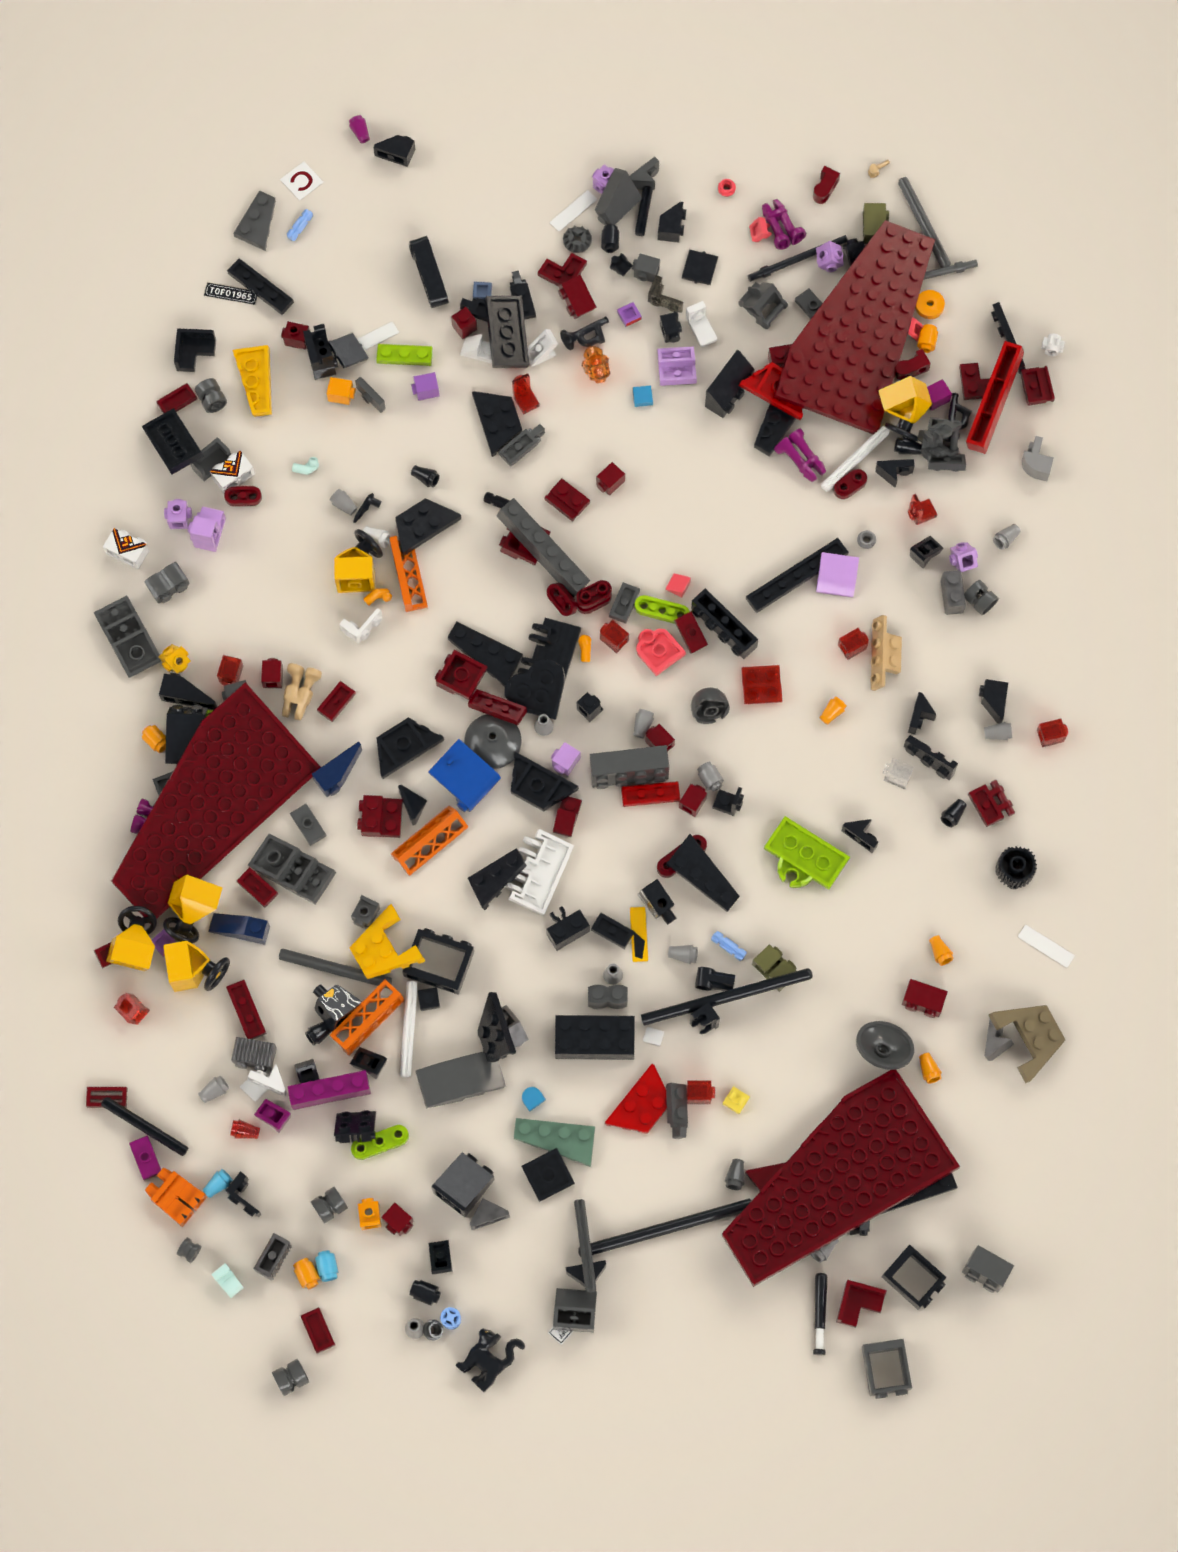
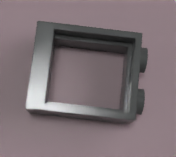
[862,1339,912,1399]

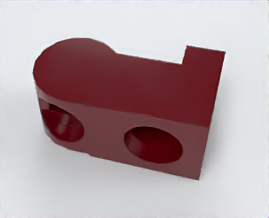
[813,166,840,204]
[895,349,931,380]

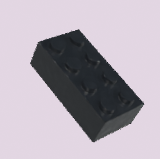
[555,1015,635,1060]

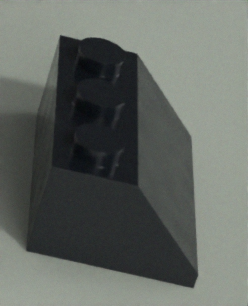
[705,350,755,418]

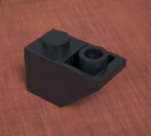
[658,202,687,243]

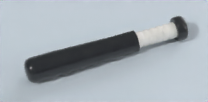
[813,1273,828,1355]

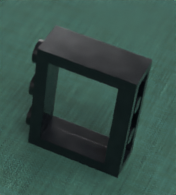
[402,928,474,995]

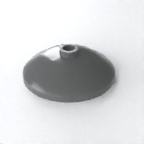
[464,714,522,769]
[856,1021,914,1070]

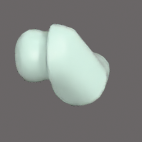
[292,457,319,475]

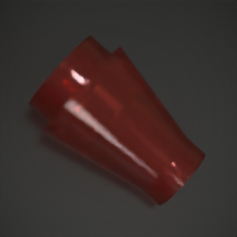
[230,1119,260,1139]

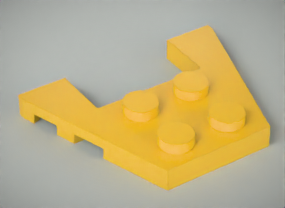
[349,904,425,979]

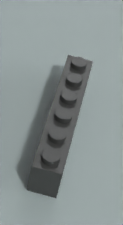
[496,498,590,598]

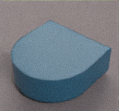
[522,1087,546,1112]

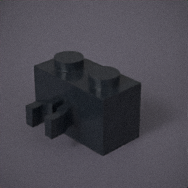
[546,906,590,951]

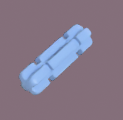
[287,209,313,241]
[711,931,747,961]

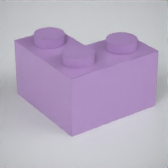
[188,507,226,552]

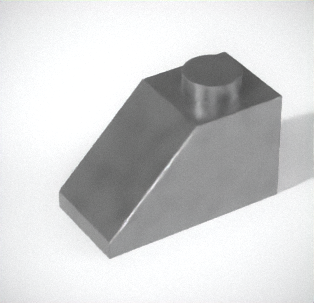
[502,1005,529,1047]

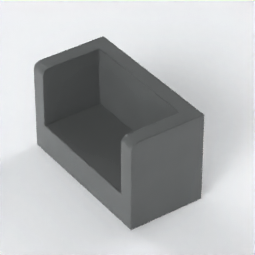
[191,437,231,482]

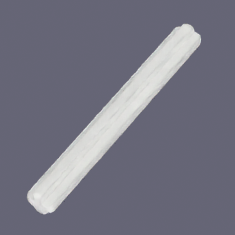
[821,426,890,492]
[400,981,418,1078]

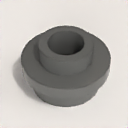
[423,1320,443,1340]

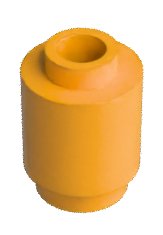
[917,324,938,353]
[142,725,166,753]
[293,1258,320,1290]

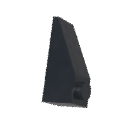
[159,673,217,710]

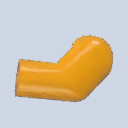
[363,588,392,606]
[578,635,591,662]

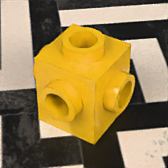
[158,644,191,674]

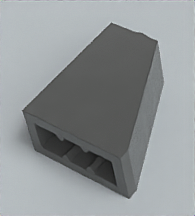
[595,168,642,225]

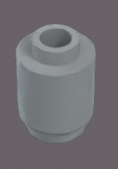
[697,762,724,791]

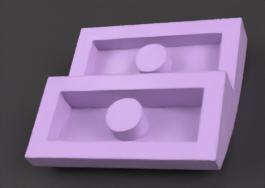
[657,346,697,386]
[816,552,859,597]

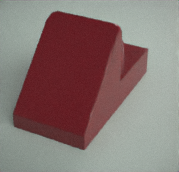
[553,796,582,837]

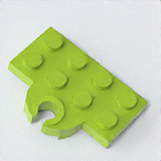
[764,816,850,890]

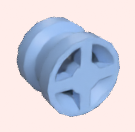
[440,1307,461,1330]

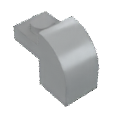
[1022,436,1054,481]

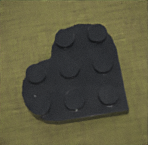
[504,659,565,720]

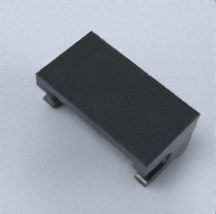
[690,1002,720,1035]

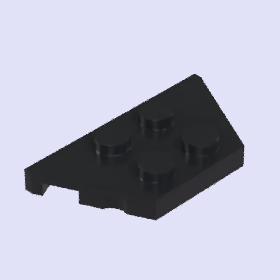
[472,391,522,457]
[395,498,461,556]
[376,717,444,779]
[511,752,579,811]
[477,992,516,1062]

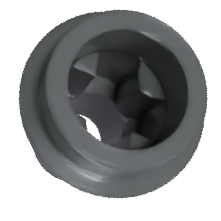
[724,1159,744,1190]

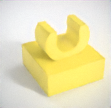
[723,1086,750,1114]

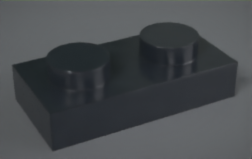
[591,913,634,949]

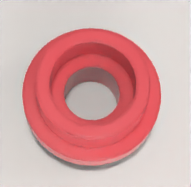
[718,179,736,197]

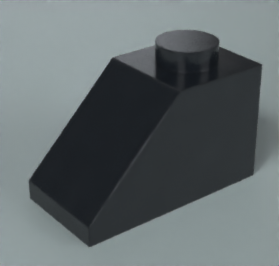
[373,135,416,167]
[979,679,1008,724]

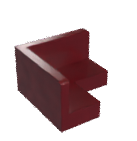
[836,1280,887,1328]

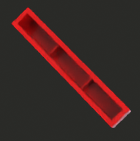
[966,341,1024,454]

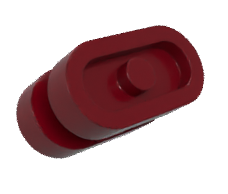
[576,580,612,614]

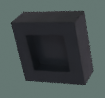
[418,987,440,1011]

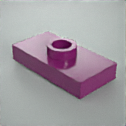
[129,1135,161,1181]

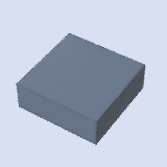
[473,282,492,300]

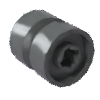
[194,378,227,413]
[964,580,999,615]
[311,1187,348,1224]
[272,1359,309,1396]

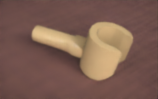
[868,160,890,178]

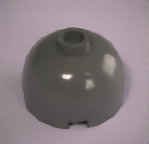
[691,687,730,724]

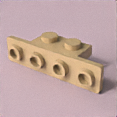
[870,615,902,691]

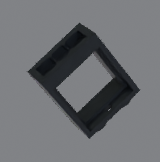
[882,1244,947,1310]

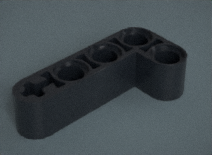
[409,236,449,308]

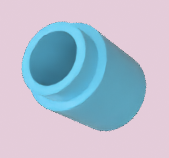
[315,1250,339,1282]

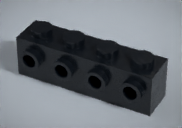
[691,588,758,659]

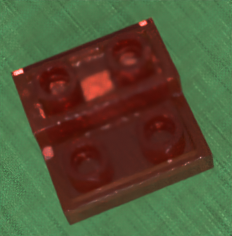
[741,665,782,704]

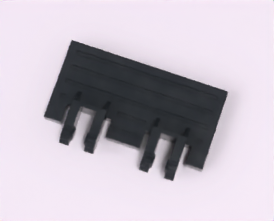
[517,618,581,680]

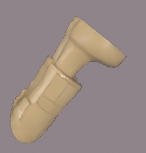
[282,663,322,720]

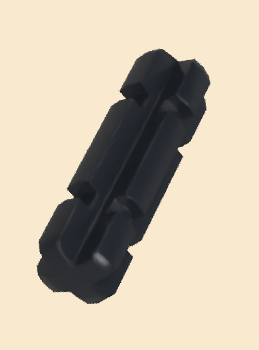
[484,492,510,508]

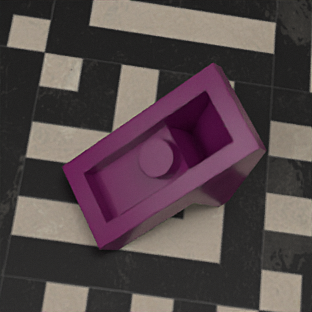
[254,1099,291,1133]

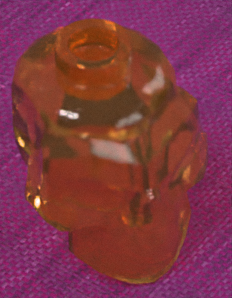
[581,346,611,383]

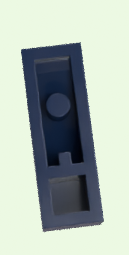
[312,741,362,797]
[208,913,270,945]

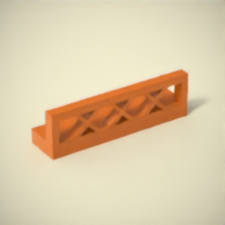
[389,536,428,612]
[391,805,468,876]
[330,980,405,1056]

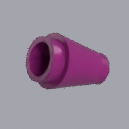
[349,115,370,143]

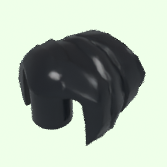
[609,253,632,276]

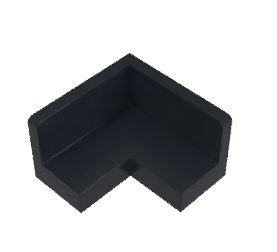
[174,328,216,372]

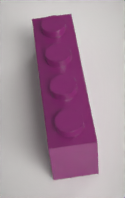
[287,1070,371,1110]

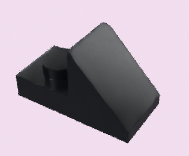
[875,459,915,487]
[910,536,943,568]
[908,692,936,734]
[841,819,879,853]
[350,1047,387,1079]
[429,1240,453,1275]

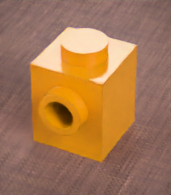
[326,377,356,405]

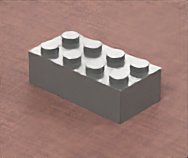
[590,745,669,789]

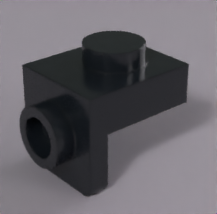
[842,238,865,266]

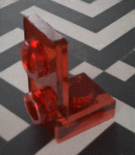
[512,373,540,415]
[908,494,937,525]

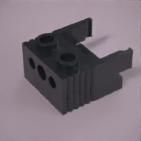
[303,324,338,380]

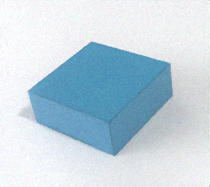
[633,385,653,407]

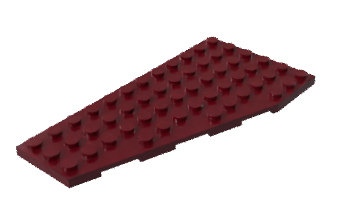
[774,220,935,434]
[111,682,321,924]
[722,1070,960,1287]

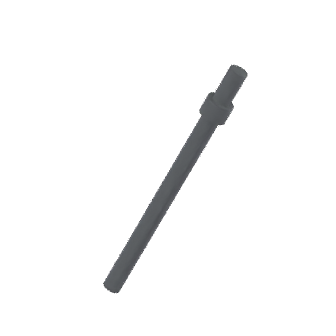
[923,260,978,280]

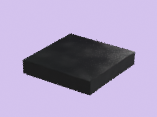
[521,1148,575,1202]

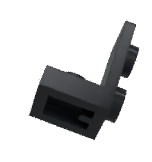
[712,787,744,816]
[226,1171,261,1217]

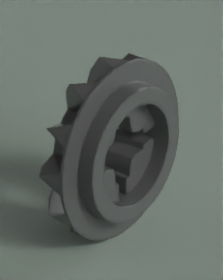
[563,225,592,253]

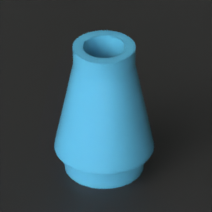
[202,1169,233,1198]

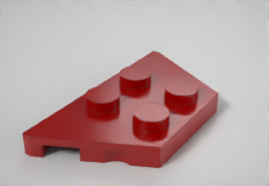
[739,362,803,420]
[605,1064,667,1134]

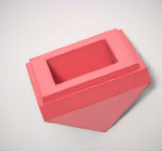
[908,318,923,342]

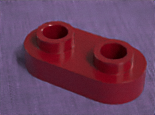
[834,469,867,499]
[224,486,262,506]
[547,583,578,616]

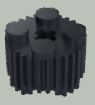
[995,846,1037,889]

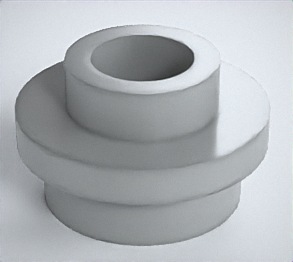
[857,530,876,549]

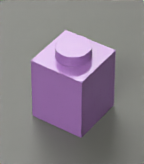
[411,372,440,401]

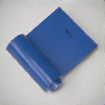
[428,739,501,812]

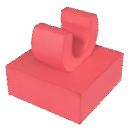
[749,217,772,242]

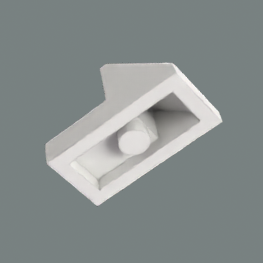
[528,329,558,366]
[460,334,492,363]
[248,1064,287,1097]

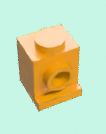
[358,1198,382,1230]

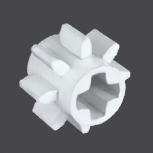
[1041,334,1065,356]

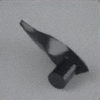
[353,493,382,523]

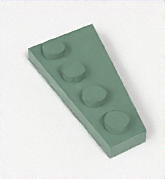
[514,1118,595,1167]

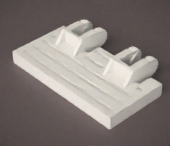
[505,829,574,916]

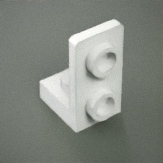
[686,301,717,347]
[339,608,382,644]

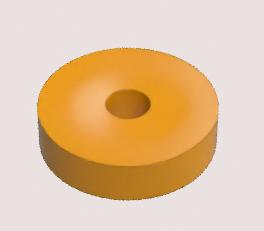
[915,290,945,319]

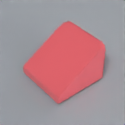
[665,573,691,598]

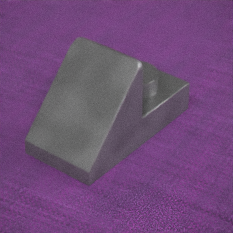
[984,1019,1014,1061]

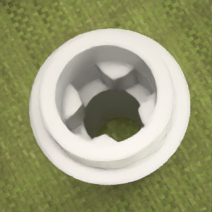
[363,526,391,548]

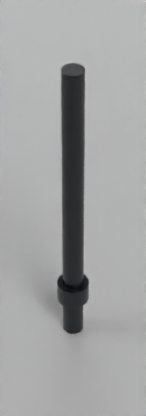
[748,235,848,282]

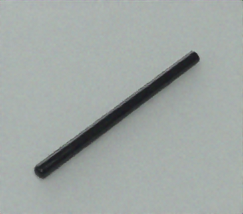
[641,968,813,1026]
[578,1198,751,1257]

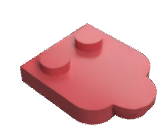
[636,629,686,676]

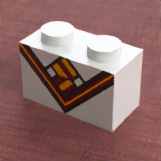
[210,451,255,493]
[103,528,149,569]

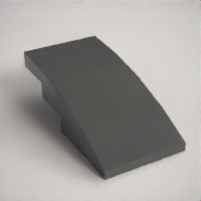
[94,595,161,678]
[248,834,336,905]
[415,1052,506,1109]

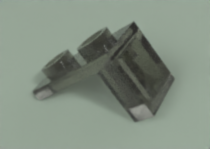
[648,275,684,313]

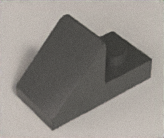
[630,157,659,190]

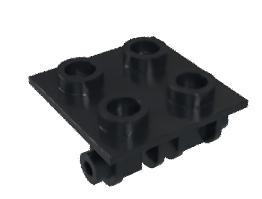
[334,1110,376,1144]

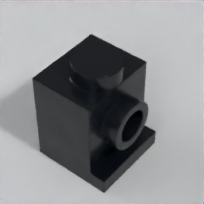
[660,311,682,343]
[576,692,603,722]

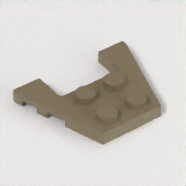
[989,1005,1065,1083]

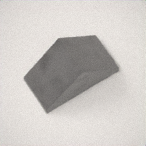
[470,1198,510,1230]

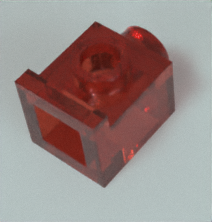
[114,993,150,1025]

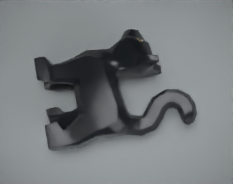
[455,1328,525,1393]

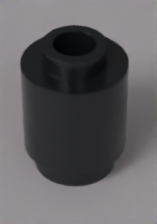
[601,224,620,253]
[409,1280,441,1306]

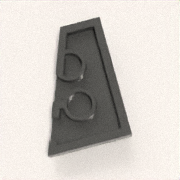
[233,190,276,251]

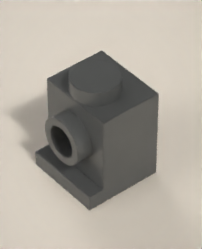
[351,895,380,928]

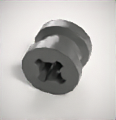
[177,1237,202,1263]

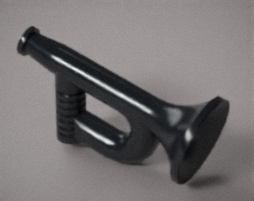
[560,316,609,350]
[943,393,972,442]

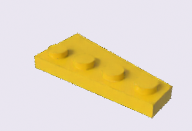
[233,345,272,417]

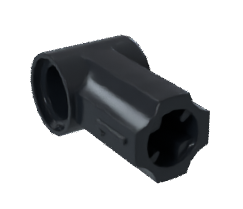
[695,967,735,991]

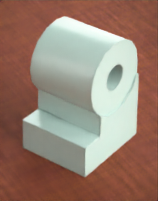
[211,1263,244,1298]

